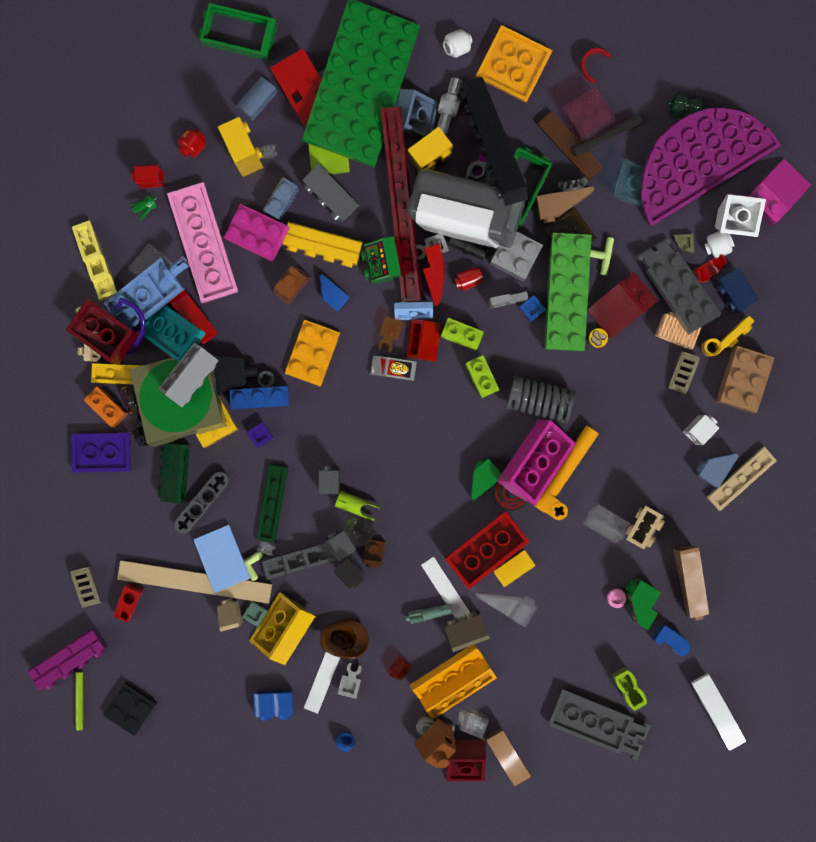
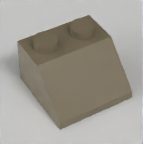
[444,611,490,652]

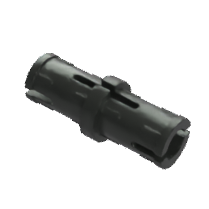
[448,237,488,261]

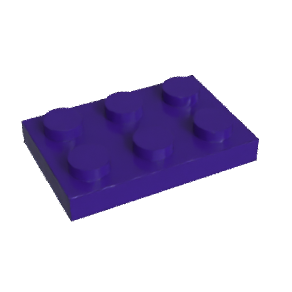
[71,433,131,472]

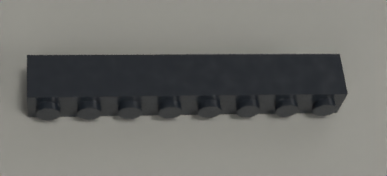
[459,77,528,206]

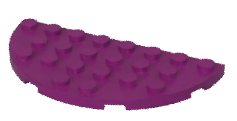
[640,108,781,226]

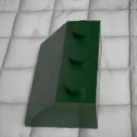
[157,443,190,503]

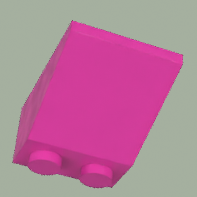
[748,159,811,226]

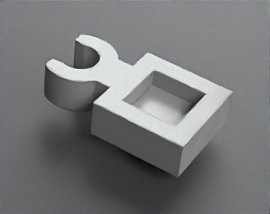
[417,234,449,259]
[337,663,361,699]

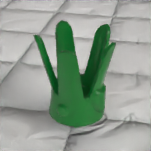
[129,195,158,221]

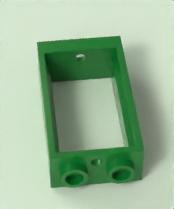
[198,3,278,61]
[514,147,552,229]

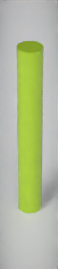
[75,672,83,731]

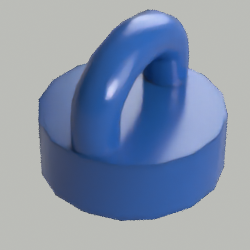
[335,731,355,752]

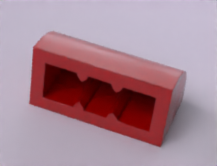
[407,320,441,362]

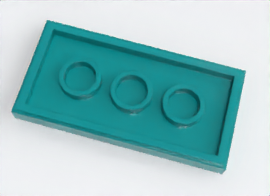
[144,305,205,362]

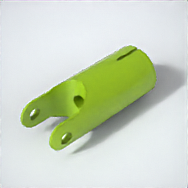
[335,491,380,521]

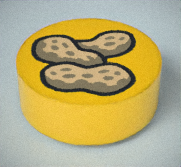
[588,328,608,348]

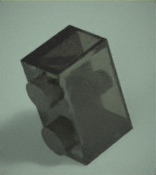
[333,556,364,589]

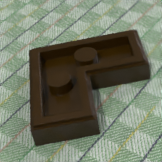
[543,207,597,242]

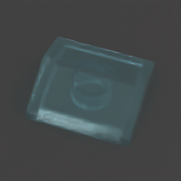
[612,158,644,207]

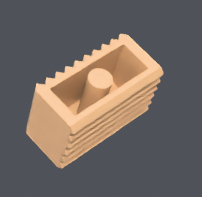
[655,312,701,350]

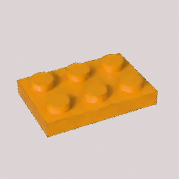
[285,320,340,387]

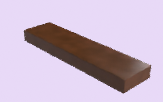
[537,111,603,181]

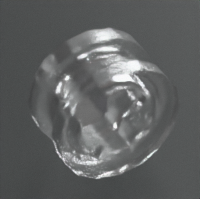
[259,145,278,159]
[257,541,276,556]

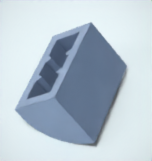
[235,77,278,121]

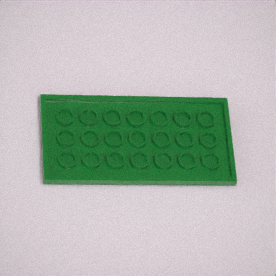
[301,0,420,168]

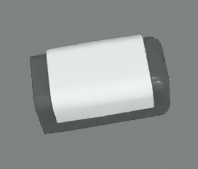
[407,161,526,248]

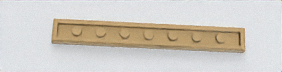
[117,560,272,603]

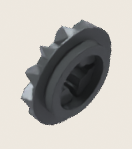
[557,176,588,191]

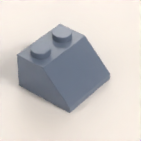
[394,89,440,138]

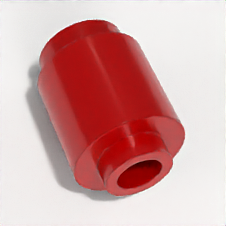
[454,267,484,292]

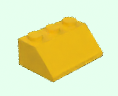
[249,592,315,665]

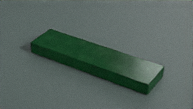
[256,464,288,543]

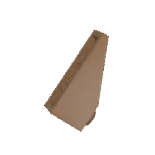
[535,186,594,224]

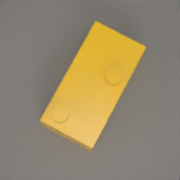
[218,117,264,177]

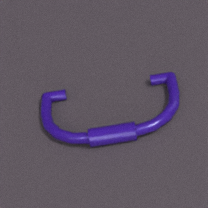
[116,298,146,356]

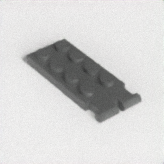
[636,237,721,335]
[548,688,651,761]

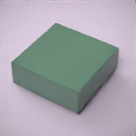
[242,601,268,627]

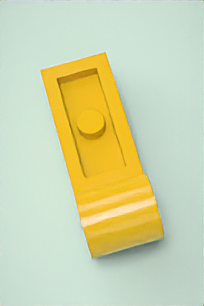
[701,315,754,357]

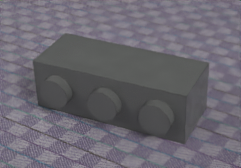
[302,164,360,222]

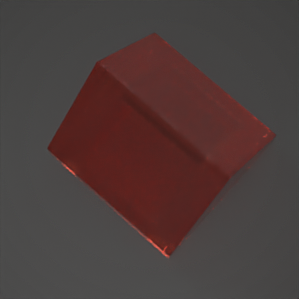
[387,656,412,681]

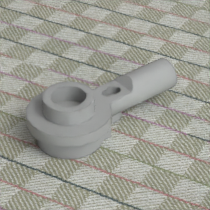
[416,716,455,735]

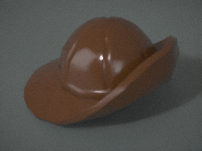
[320,619,369,659]

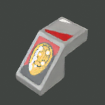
[370,356,417,381]

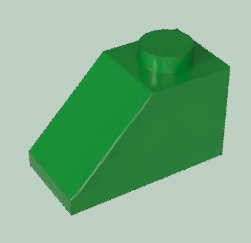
[471,458,501,501]

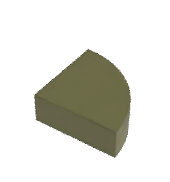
[673,233,695,253]

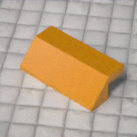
[410,644,497,719]

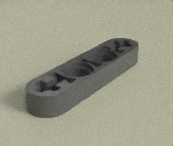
[174,472,230,533]

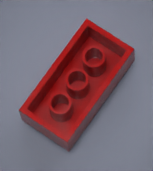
[444,510,530,589]

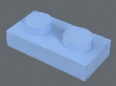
[394,301,433,320]

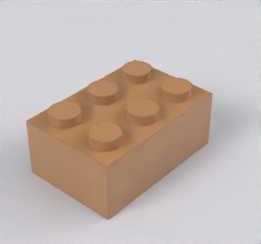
[716,346,774,413]

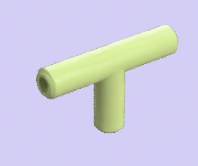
[590,237,614,276]
[244,551,264,581]

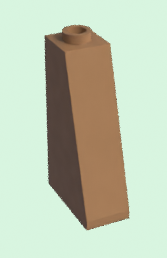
[673,545,709,620]

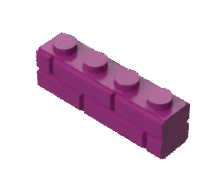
[27,627,108,690]

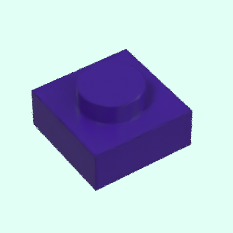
[247,422,273,448]

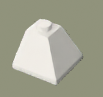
[715,194,766,237]

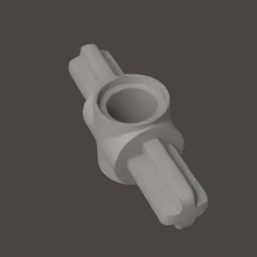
[437,78,462,134]

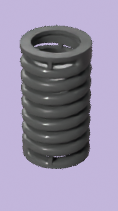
[506,375,576,424]

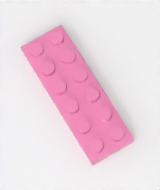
[167,182,239,304]

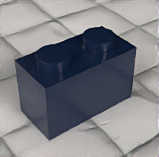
[716,267,759,314]

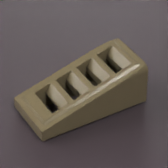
[668,351,700,394]
[70,566,101,608]

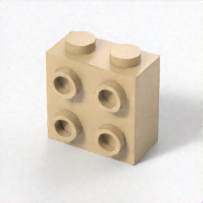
[625,506,665,549]

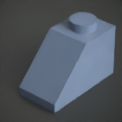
[696,454,739,488]

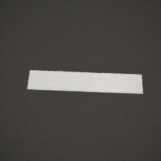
[421,557,470,620]
[304,652,340,714]

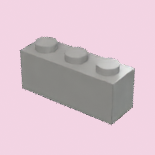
[158,342,218,407]

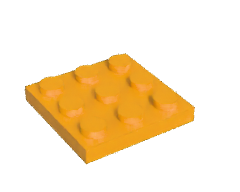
[475,25,553,103]

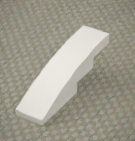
[691,673,746,751]

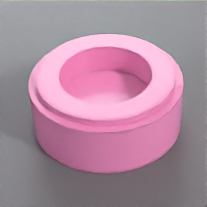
[607,588,627,608]

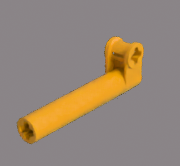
[533,426,599,520]

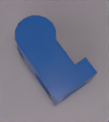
[652,623,691,656]

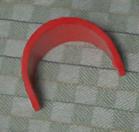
[580,48,611,84]
[693,254,726,283]

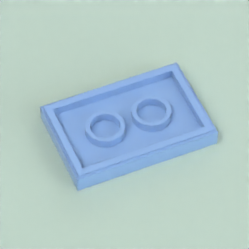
[194,525,250,593]

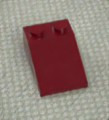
[587,271,658,339]
[65,298,140,365]

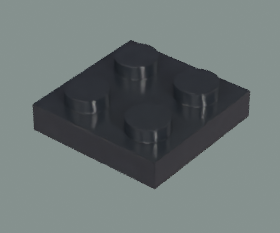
[103,682,157,736]

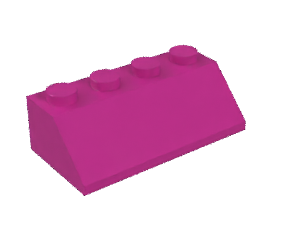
[497,420,576,505]

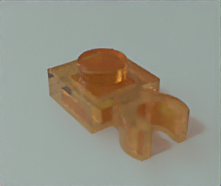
[378,316,404,352]

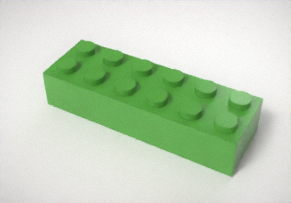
[544,233,592,351]

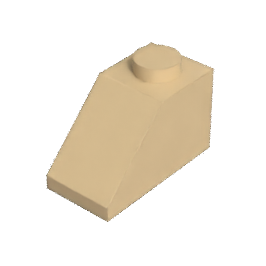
[217,598,243,632]

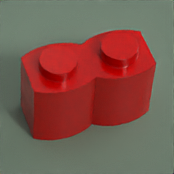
[131,164,165,188]

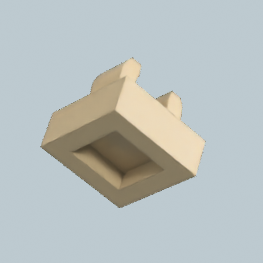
[77,344,101,362]

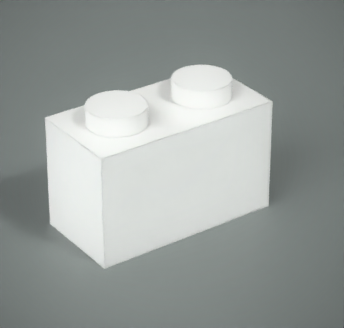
[683,415,719,445]

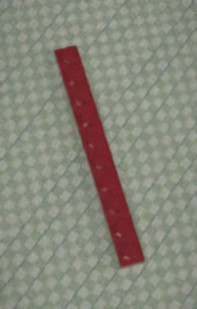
[381,106,422,302]

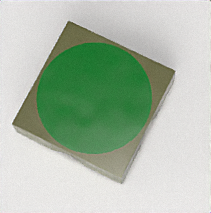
[130,358,227,447]

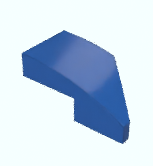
[318,273,350,312]

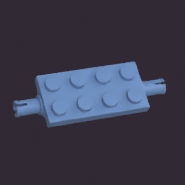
[104,256,190,329]

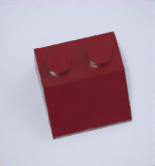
[446,739,486,781]

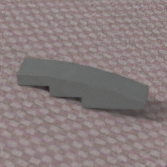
[261,543,335,580]

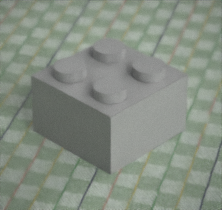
[490,232,543,282]

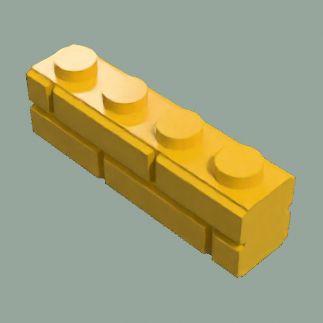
[282,222,363,268]

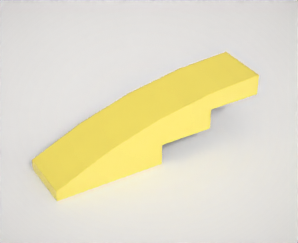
[72,220,118,302]

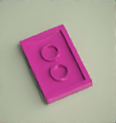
[224,204,290,262]

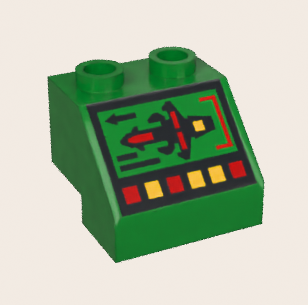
[361,236,401,284]
[625,577,661,630]

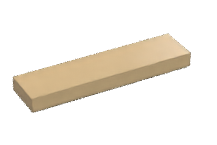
[706,446,777,511]

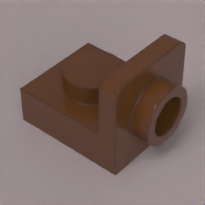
[362,539,386,568]

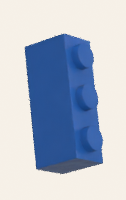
[230,386,290,410]

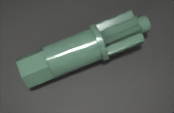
[405,604,452,624]

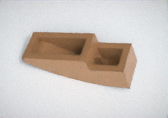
[486,728,531,786]

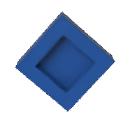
[519,295,546,322]

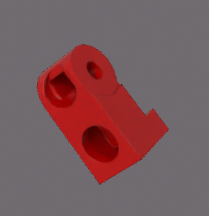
[114,583,145,623]

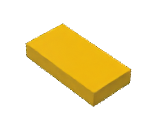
[493,550,535,587]

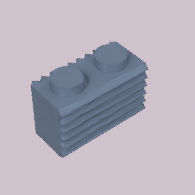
[263,177,299,222]

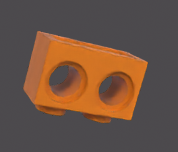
[84,386,129,427]

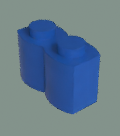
[253,690,294,721]

